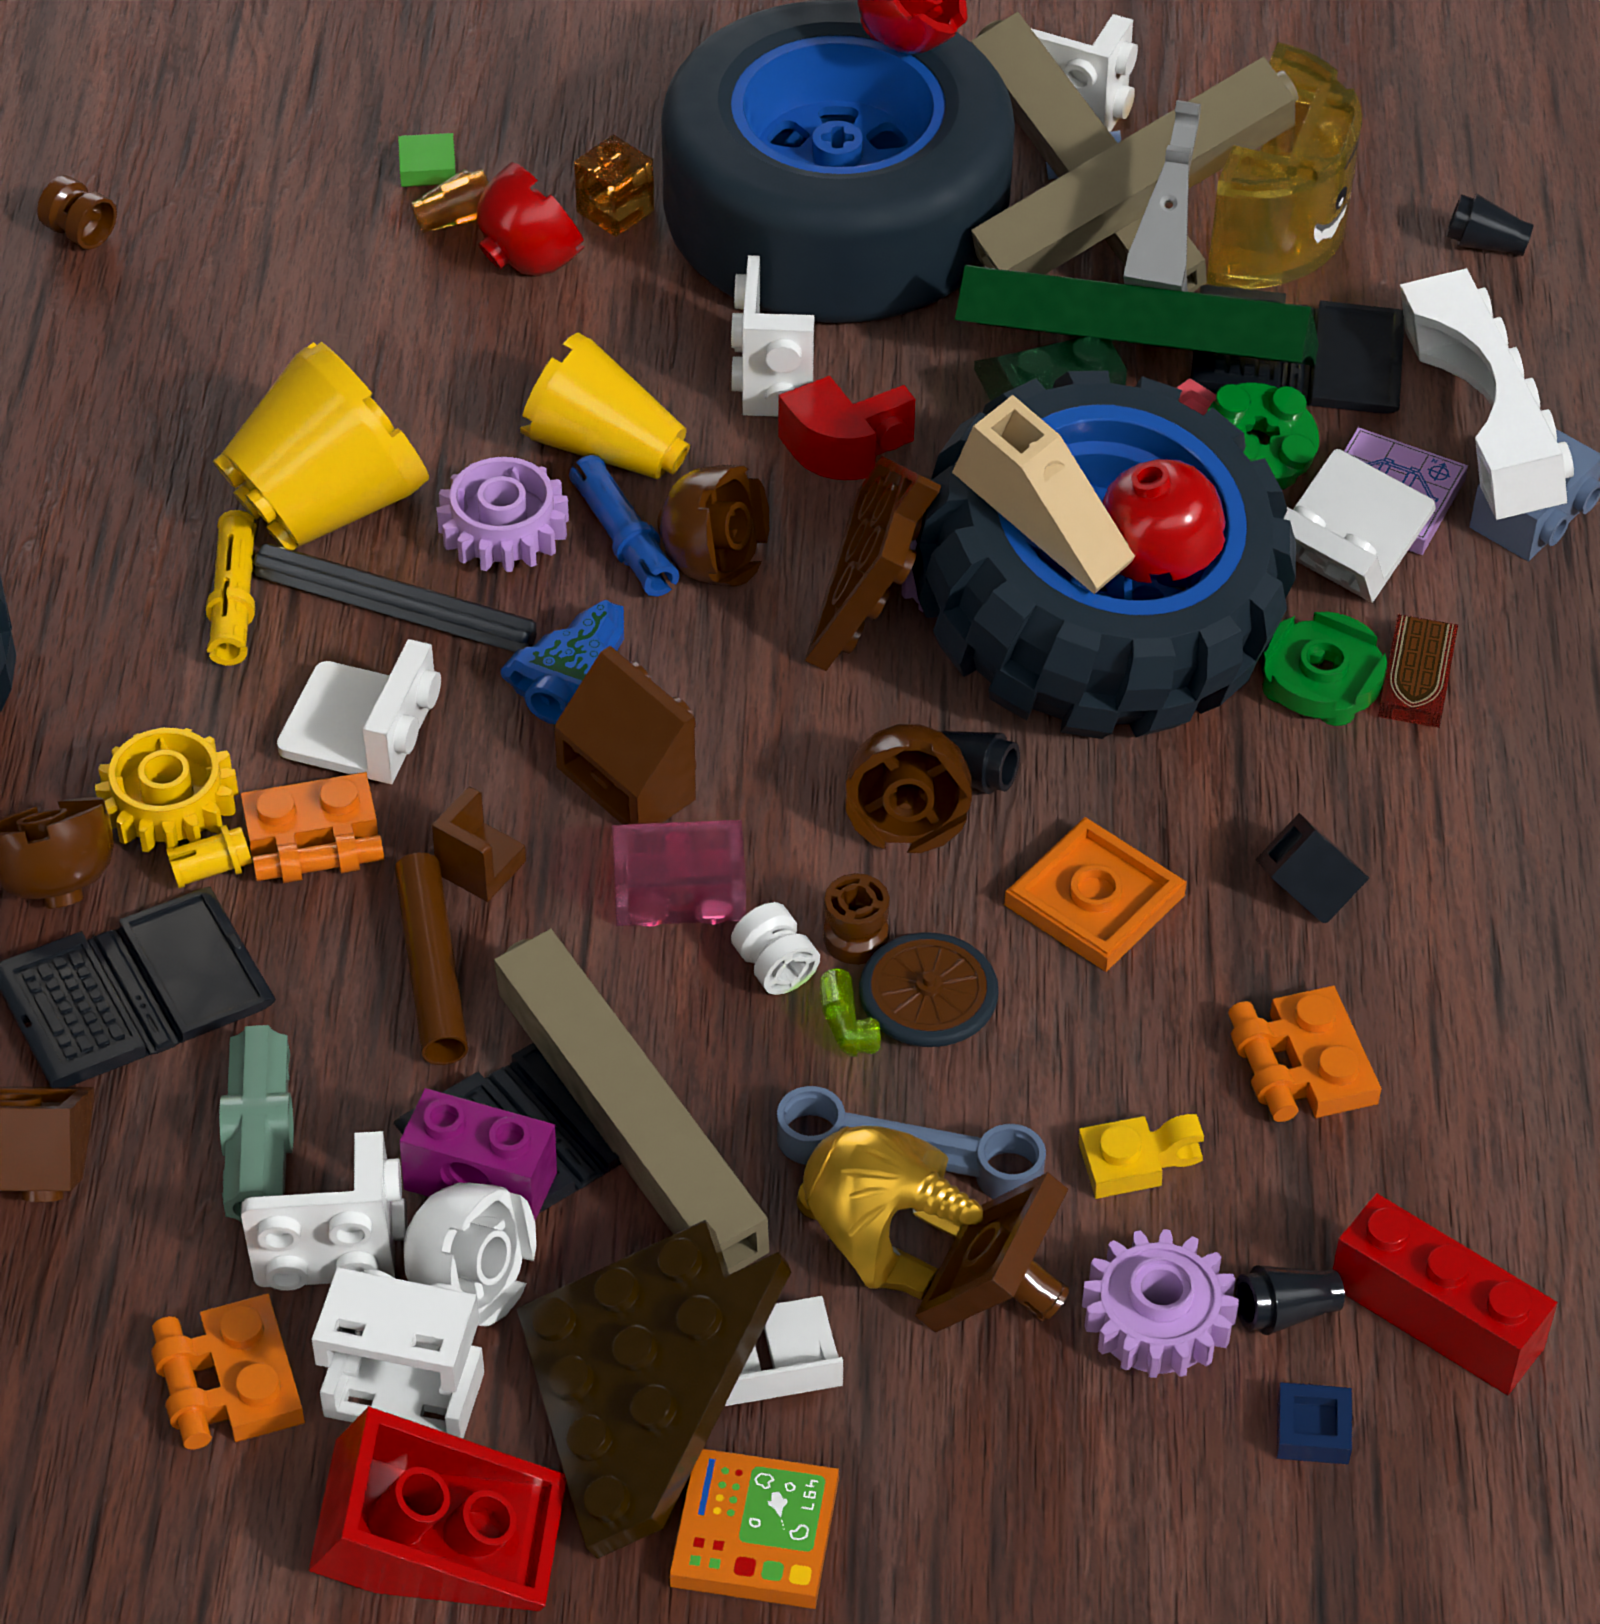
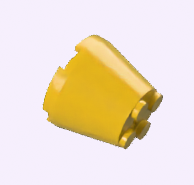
[213,342,429,550]

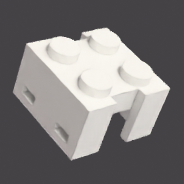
[312,1267,484,1439]

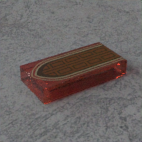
[1378,614,1458,728]

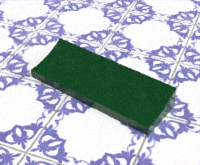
[955,265,1319,366]

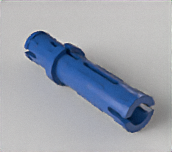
[569,455,680,597]

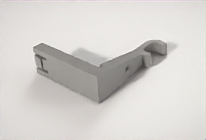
[1123,100,1201,292]

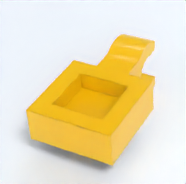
[1079,1114,1204,1199]

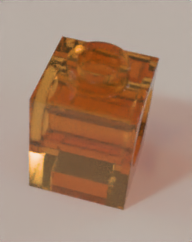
[574,134,654,237]

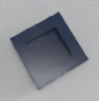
[1277,1382,1352,1465]

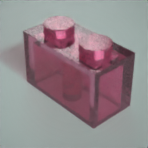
[612,820,746,927]

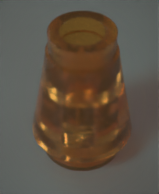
[411,168,489,233]

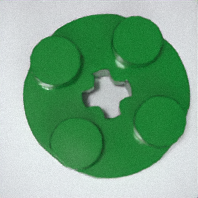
[1207,383,1319,490]
[1261,611,1387,726]

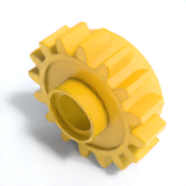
[95,727,239,853]

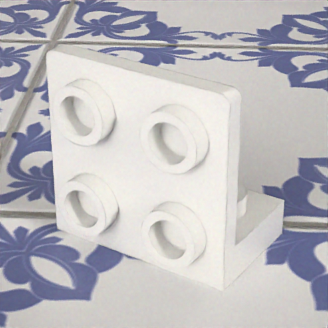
[1284,449,1436,603]

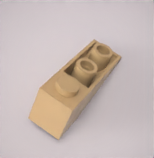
[952,395,1135,594]

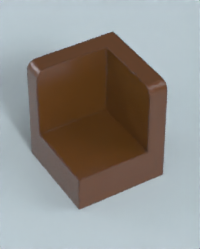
[432,786,526,902]

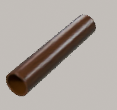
[395,852,468,1065]

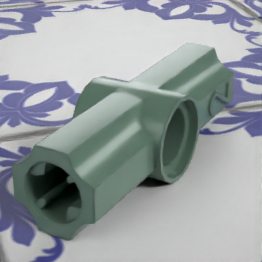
[219,1025,294,1222]

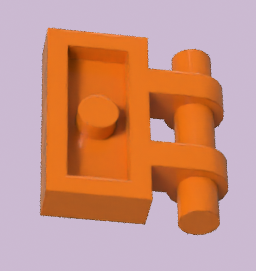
[241,772,384,884]
[1228,985,1382,1122]
[151,1293,305,1450]

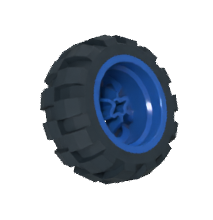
[912,371,1296,739]

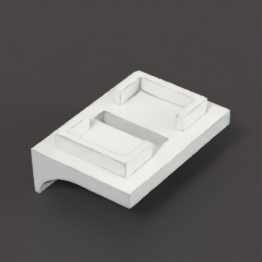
[725,1296,843,1406]

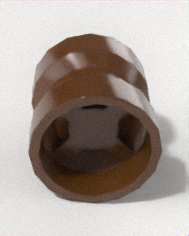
[37,175,117,250]
[823,873,890,965]

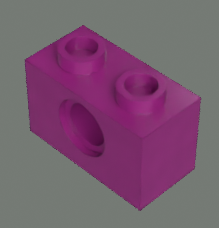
[399,1088,557,1221]

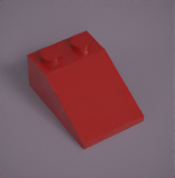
[308,1406,566,1611]

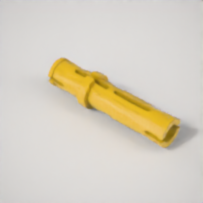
[206,510,257,666]

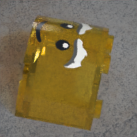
[1207,42,1362,290]

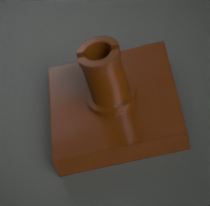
[915,1172,1069,1333]

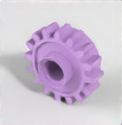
[436,457,569,572]
[1082,1229,1239,1378]

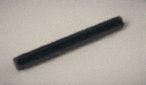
[253,543,537,652]

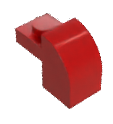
[778,375,916,480]

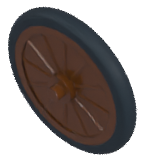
[859,932,999,1047]

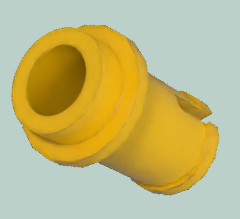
[166,825,252,888]

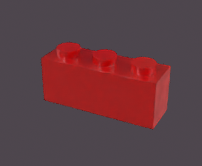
[1333,1193,1558,1395]

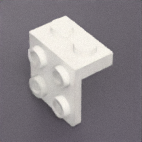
[1031,14,1138,132]
[731,255,814,417]
[277,639,441,784]
[241,1131,408,1291]

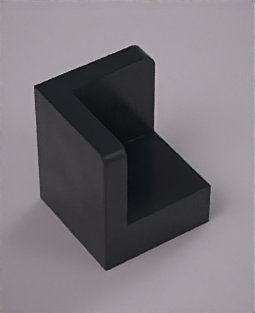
[1255,813,1369,923]

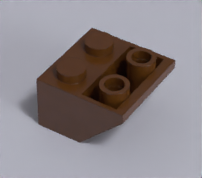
[554,646,697,839]

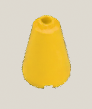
[520,332,690,479]

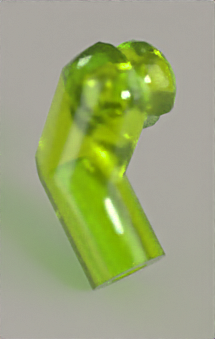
[820,968,880,1057]

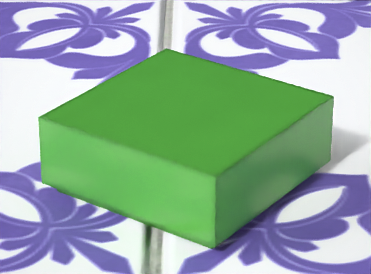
[398,133,456,187]

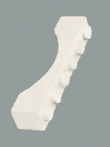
[1400,268,1574,520]

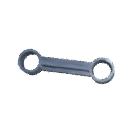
[777,1086,1046,1199]

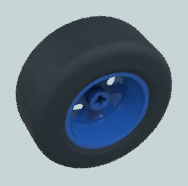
[661,0,1015,323]

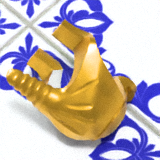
[797,1126,983,1300]

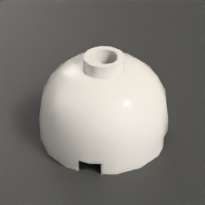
[403,1182,537,1326]

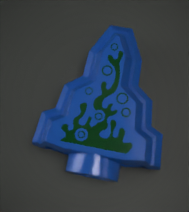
[501,600,624,725]

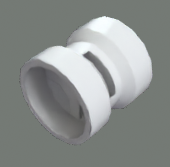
[731,902,820,995]

